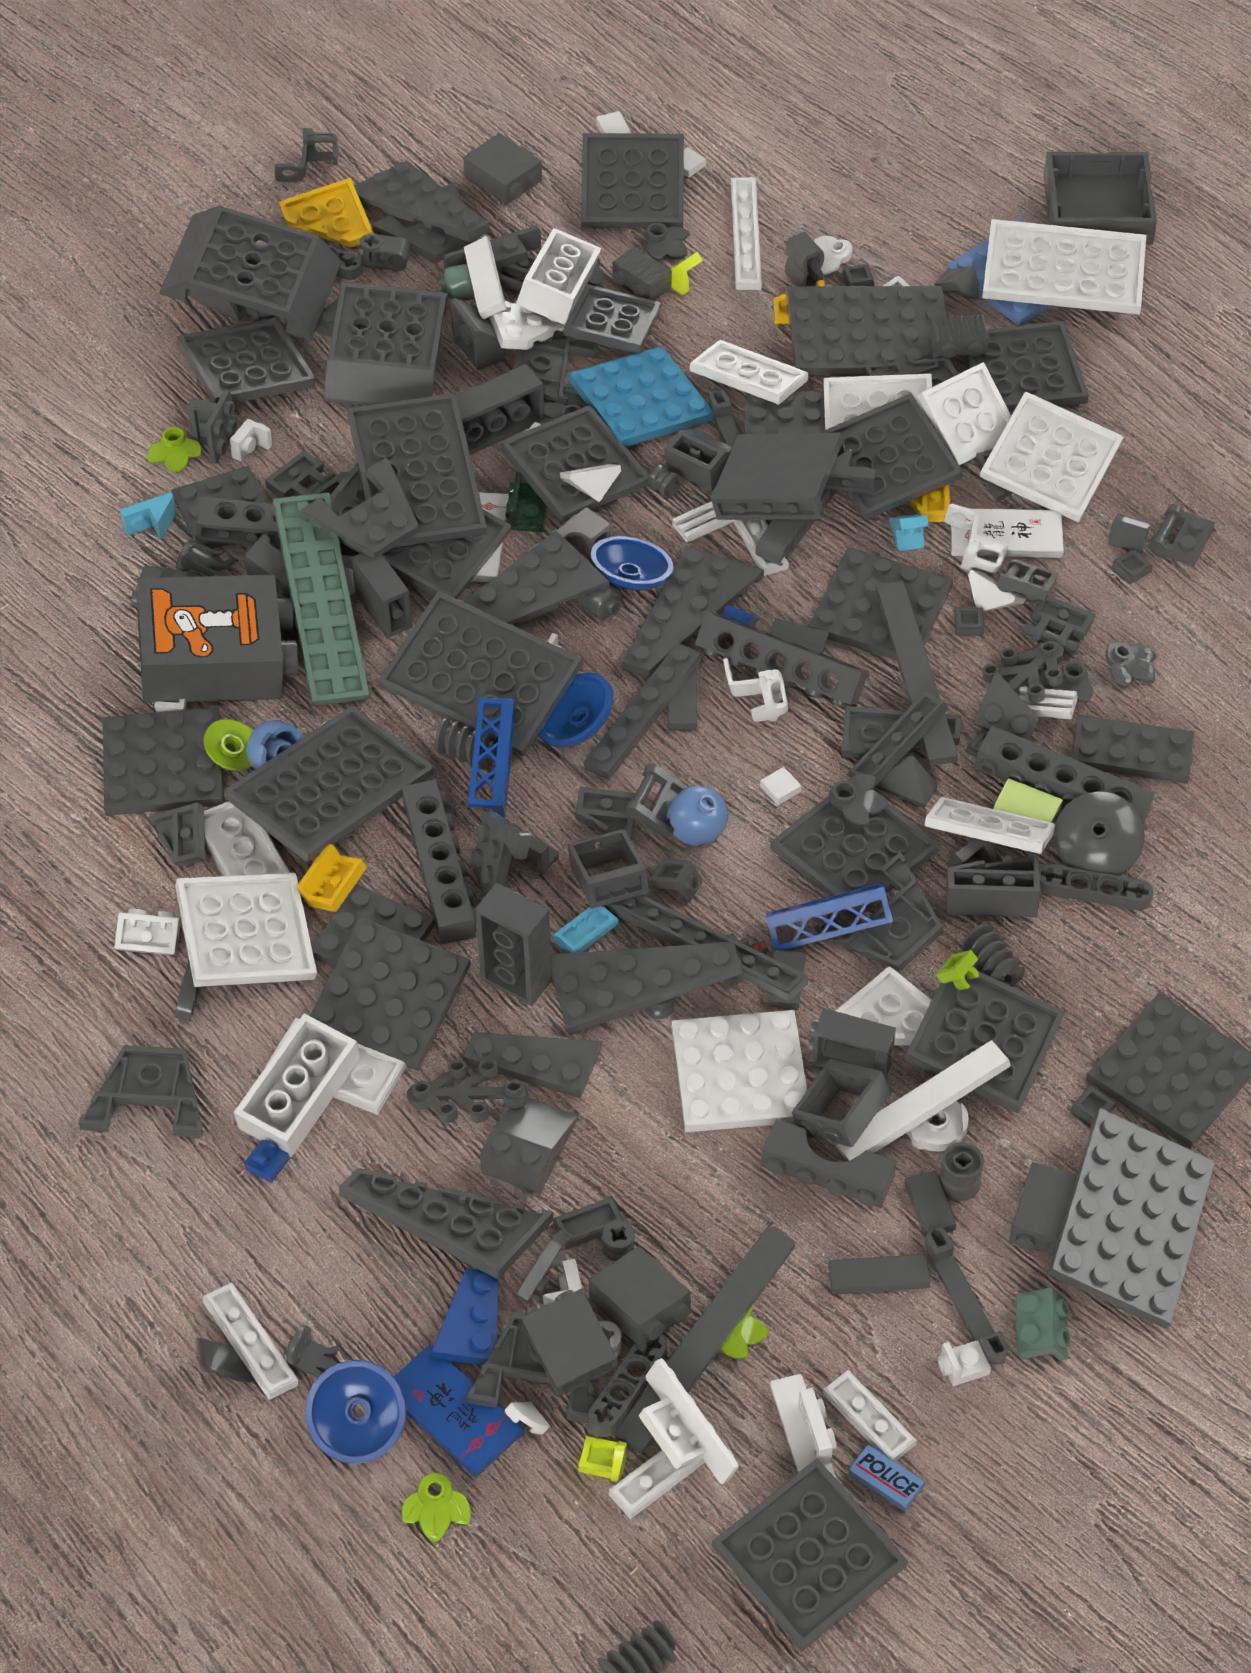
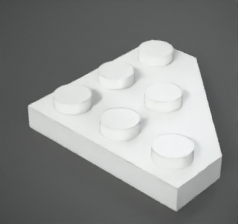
[489,301,569,350]
[836,966,932,1046]

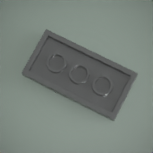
[1072,715,1194,784]

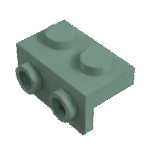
[1016,1287,1070,1361]

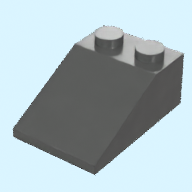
[480,1098,578,1194]

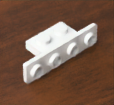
[639,1358,739,1484]
[770,1374,837,1480]

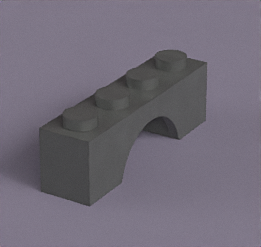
[761,1119,896,1208]

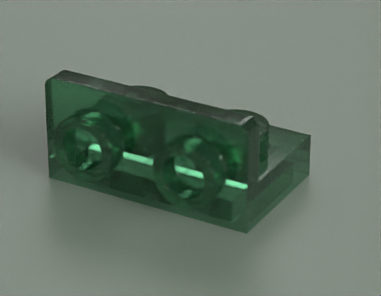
[505,472,547,532]

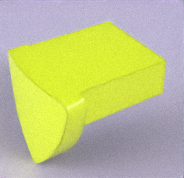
[670,252,703,295]
[578,1436,627,1482]

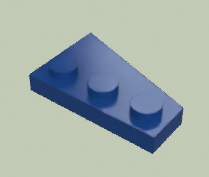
[428,1268,498,1365]

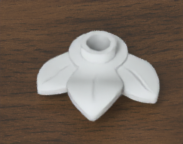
[814,236,853,276]

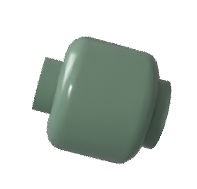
[440,264,474,300]

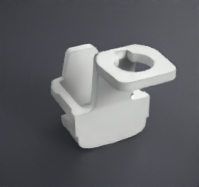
[944,504,1009,573]
[723,658,788,722]

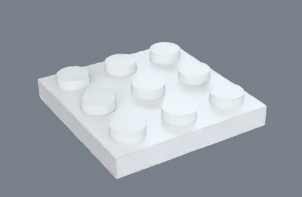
[917,362,1011,466]

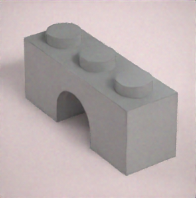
[532,507,611,556]

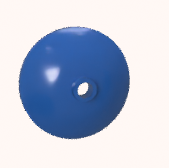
[590,536,673,590]
[539,673,614,748]
[305,1360,407,1463]

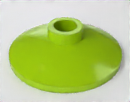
[203,719,253,771]

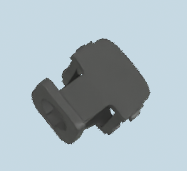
[275,128,338,182]

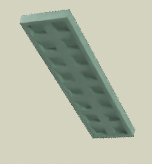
[273,493,369,706]

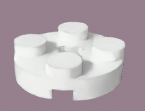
[907,1101,969,1151]

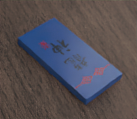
[394,1344,524,1478]

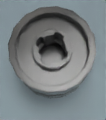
[939,1142,984,1201]

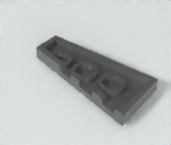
[463,1032,602,1098]

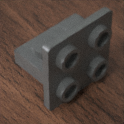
[188,390,238,464]

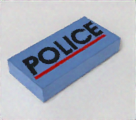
[848,1445,925,1512]

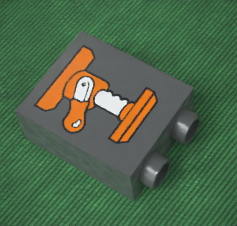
[137,575,298,703]

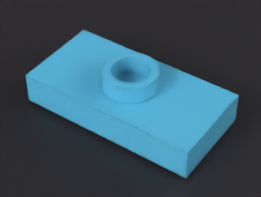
[553,906,618,953]

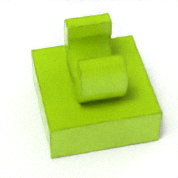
[936,950,979,990]

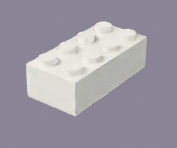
[516,228,601,325]
[234,1013,361,1157]

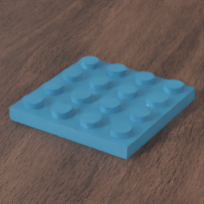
[569,346,714,447]

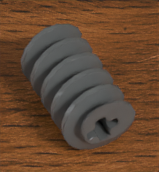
[435,717,498,770]
[962,923,1025,987]
[597,1620,676,1673]

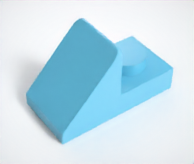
[120,492,176,540]
[889,514,928,551]

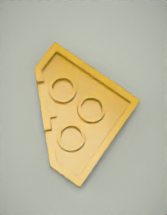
[279,178,373,248]

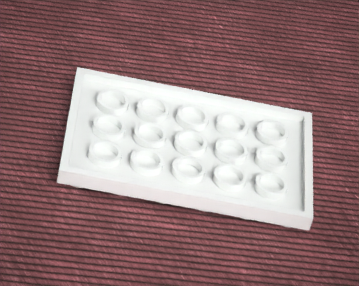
[982,219,1147,315]

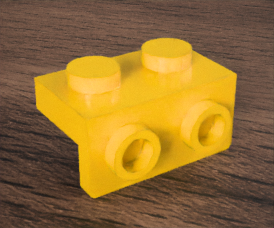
[297,844,367,912]

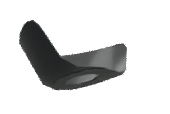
[196,1337,255,1383]

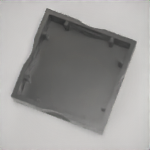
[1044,152,1157,245]

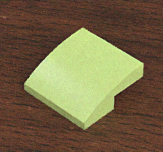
[993,778,1063,854]

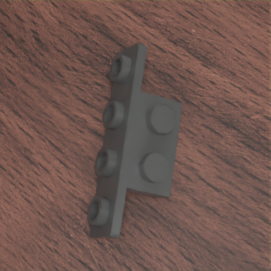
[444,225,541,269]

